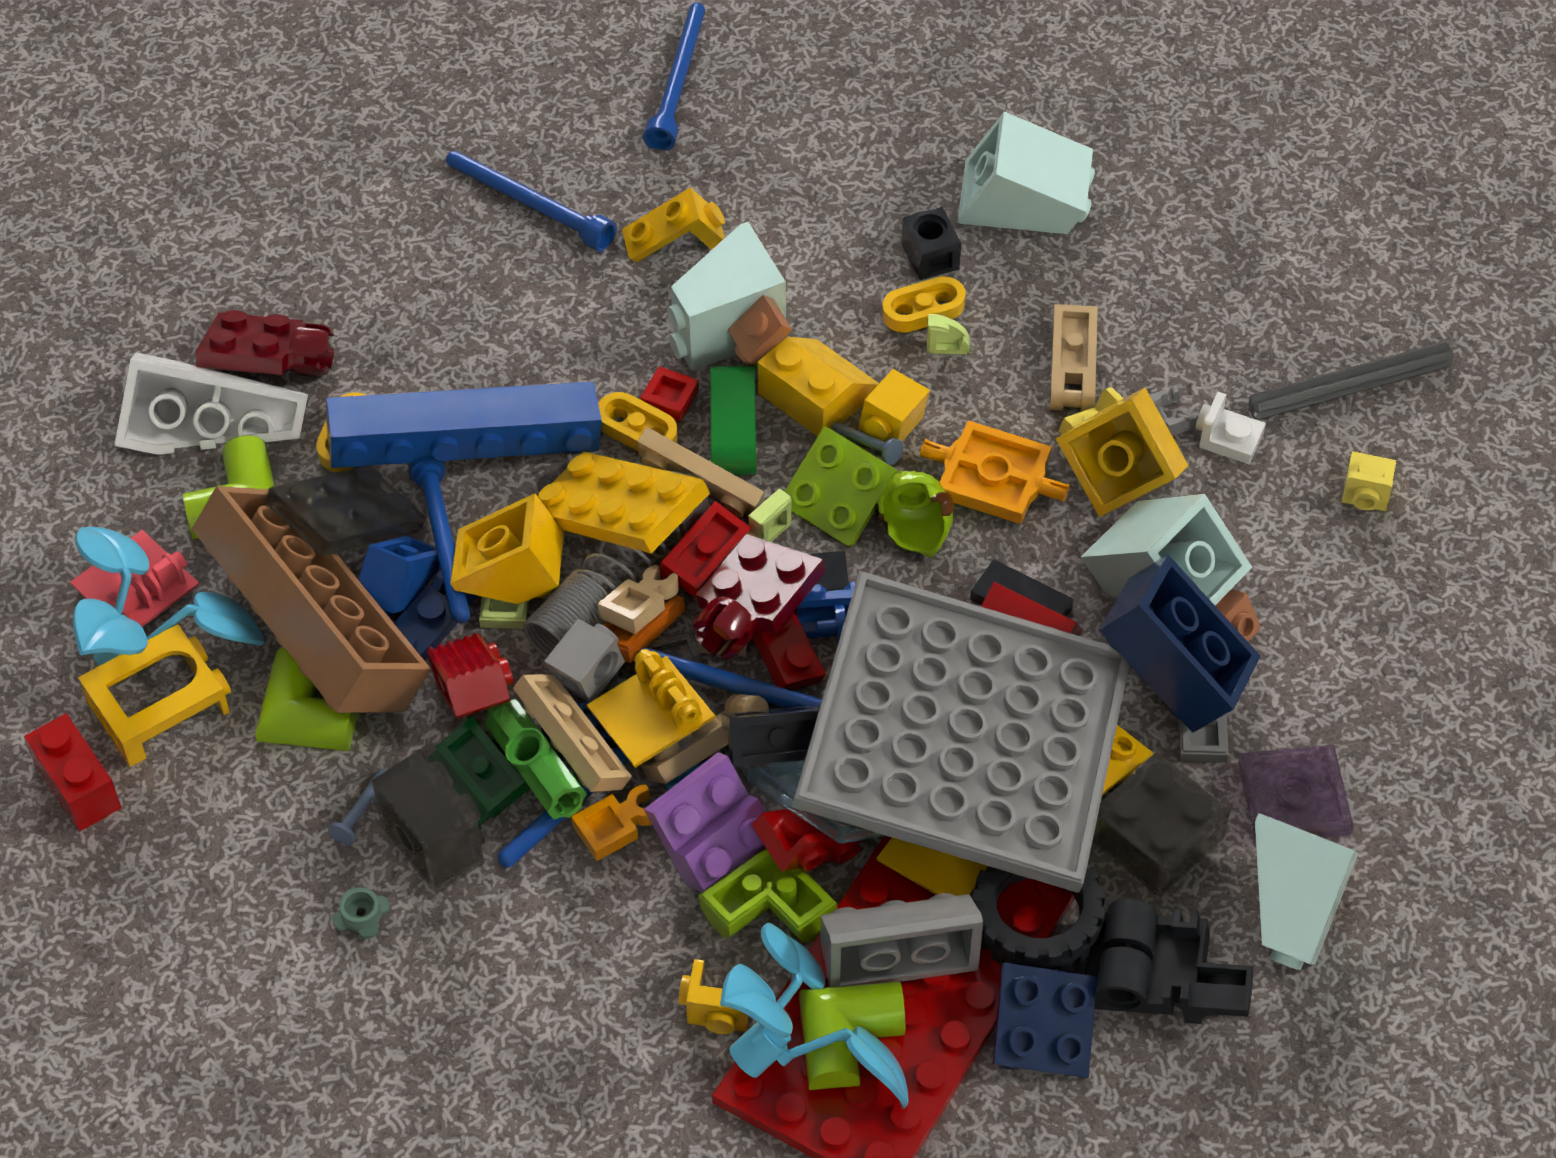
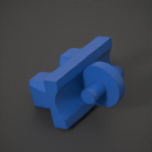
[796,582,856,646]

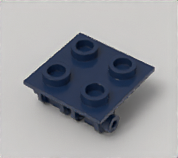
[993,962,1097,1078]

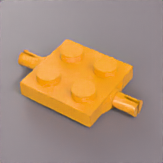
[920,420,1070,524]

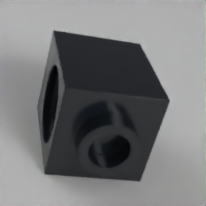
[902,207,961,281]

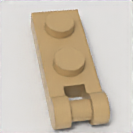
[1049,304,1098,412]
[640,694,769,784]

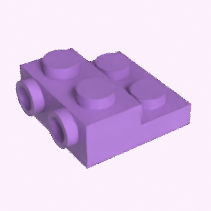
[644,752,766,893]

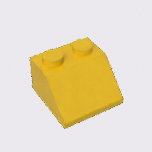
[757,336,879,437]
[1056,388,1189,517]
[450,493,564,605]

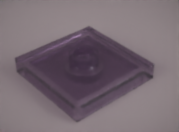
[1238,745,1354,841]

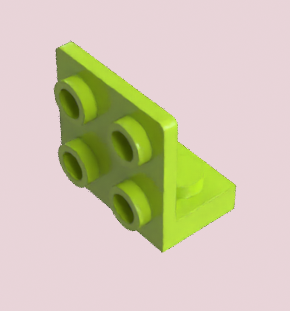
[784,426,900,547]

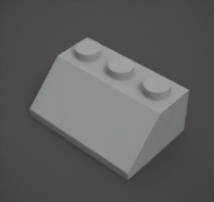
[820,893,983,987]

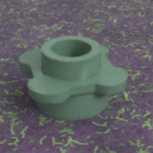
[332,887,390,939]

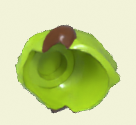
[877,470,954,558]

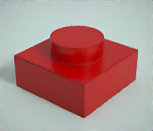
[640,366,699,423]

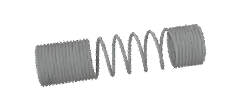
[524,471,709,658]

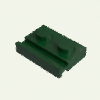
[418,716,530,832]

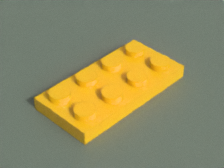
[538,451,710,554]

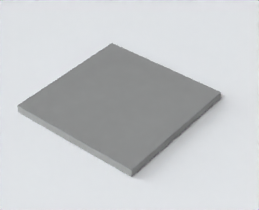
[792,570,1130,893]

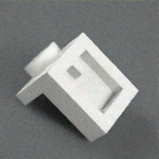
[1196,392,1266,465]

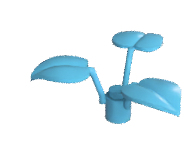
[73,527,265,666]
[720,923,908,1110]

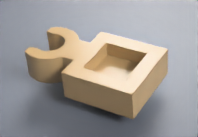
[598,565,679,634]

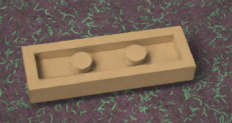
[637,426,764,517]
[513,674,632,792]

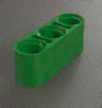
[710,366,756,476]

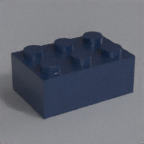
[1099,554,1261,733]

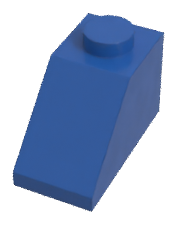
[358,535,440,616]

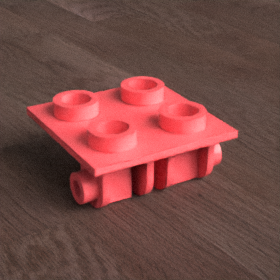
[70,530,200,627]

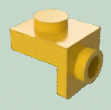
[678,959,749,1034]

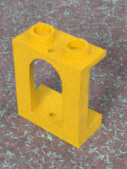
[78,624,231,767]

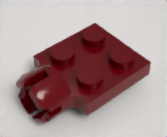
[195,310,334,376]
[693,534,825,659]

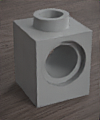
[544,618,625,702]

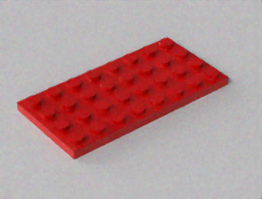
[712,835,1075,1158]

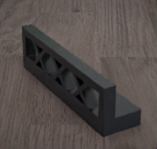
[721,705,821,767]

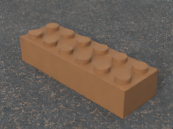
[192,486,431,713]

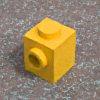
[858,369,930,442]

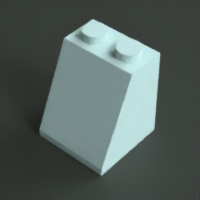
[957,112,1095,234]
[667,222,786,371]
[1081,494,1252,605]
[1255,813,1358,970]

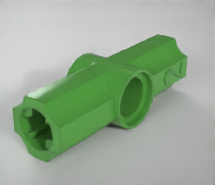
[484,698,587,820]

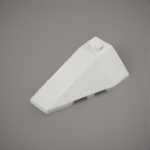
[114,353,308,455]

